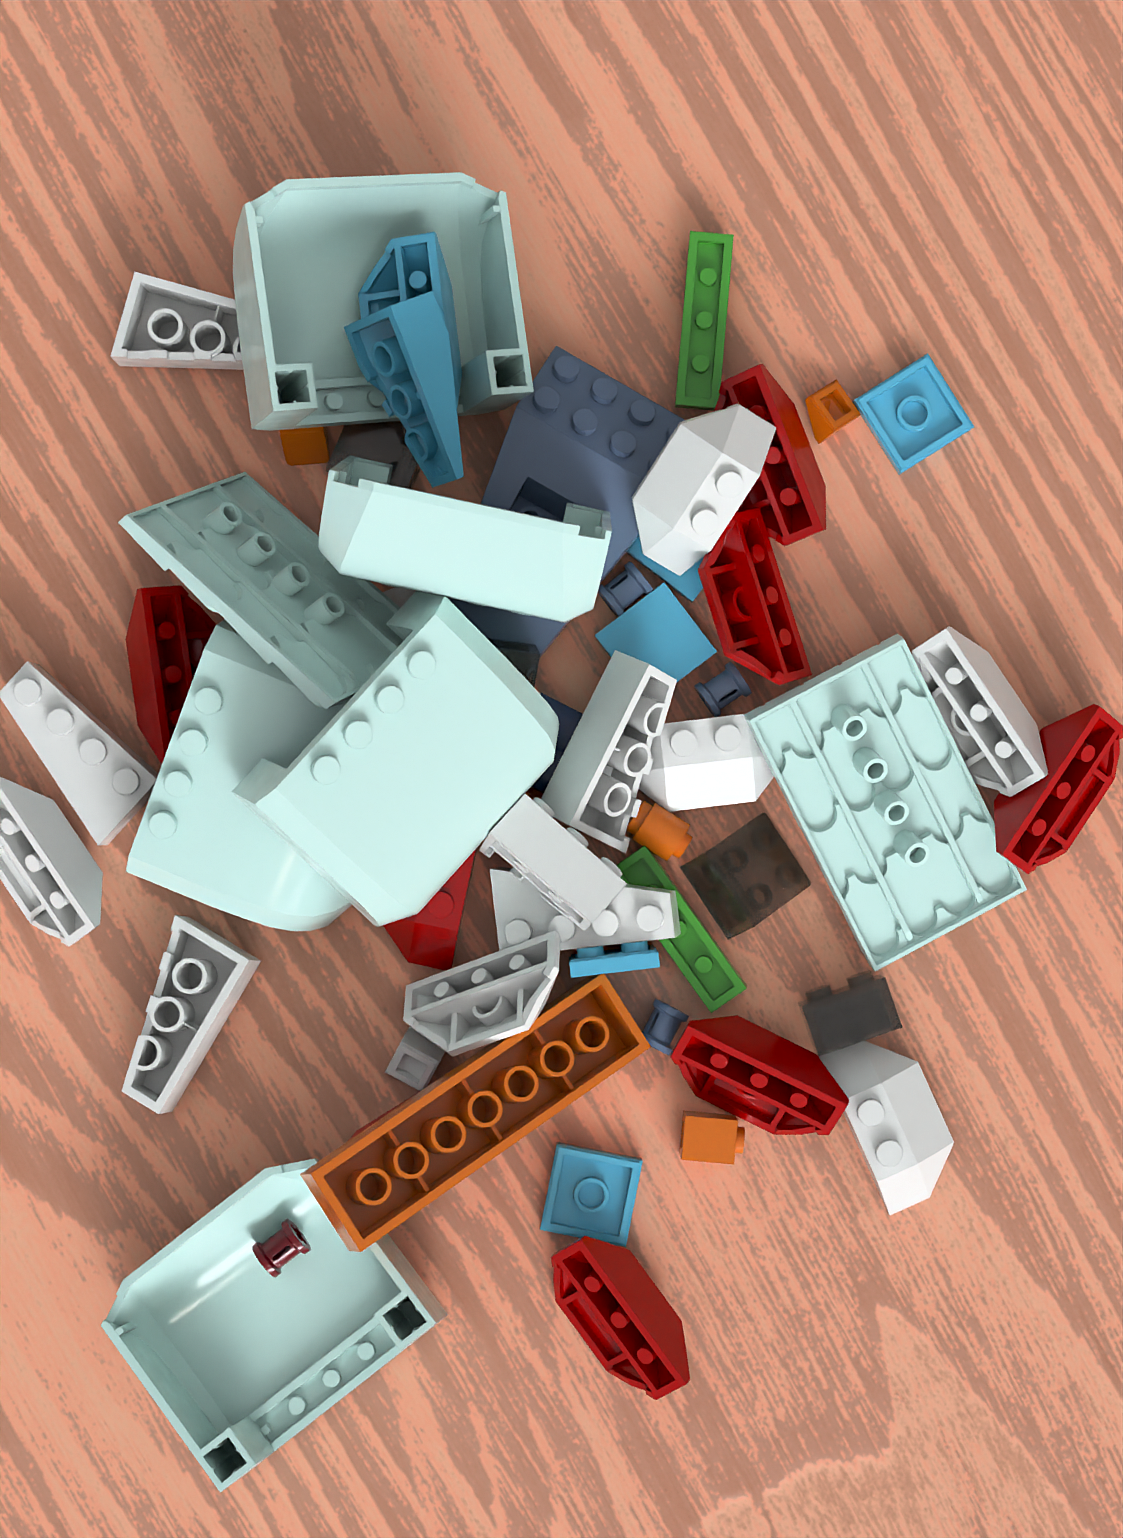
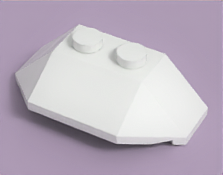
[631,403,776,576]
[912,626,1048,797]
[639,714,774,812]
[0,777,103,947]
[403,930,560,1057]
[818,1038,954,1215]

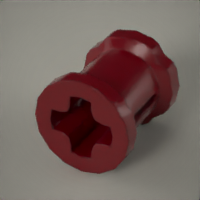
[252,1219,311,1278]

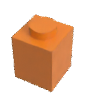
[679,1110,745,1165]

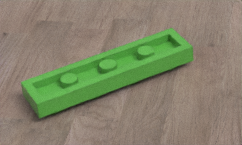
[675,231,734,411]
[616,846,747,1013]

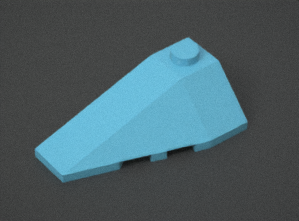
[344,291,464,488]

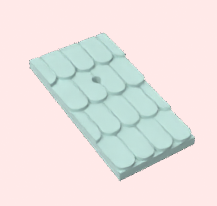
[118,472,403,709]
[744,633,1027,972]

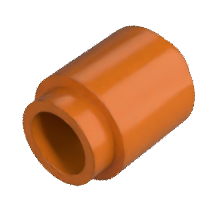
[626,800,693,861]

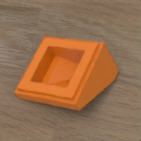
[805,379,861,444]

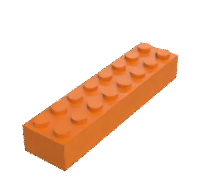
[300,974,651,1252]

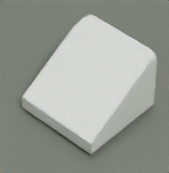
[385,1027,445,1091]

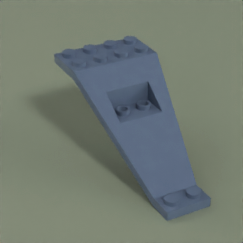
[448,346,685,677]

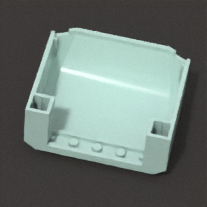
[233,172,534,431]
[318,456,612,623]
[232,591,559,927]
[126,619,352,931]
[101,1158,448,1492]

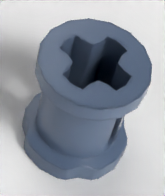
[598,561,653,617]
[694,661,752,717]
[641,998,689,1055]

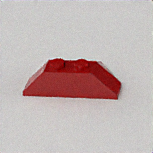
[714,364,826,546]
[698,508,812,685]
[125,585,217,765]
[994,704,1123,874]
[383,848,477,970]
[670,1015,849,1135]
[551,1235,690,1400]

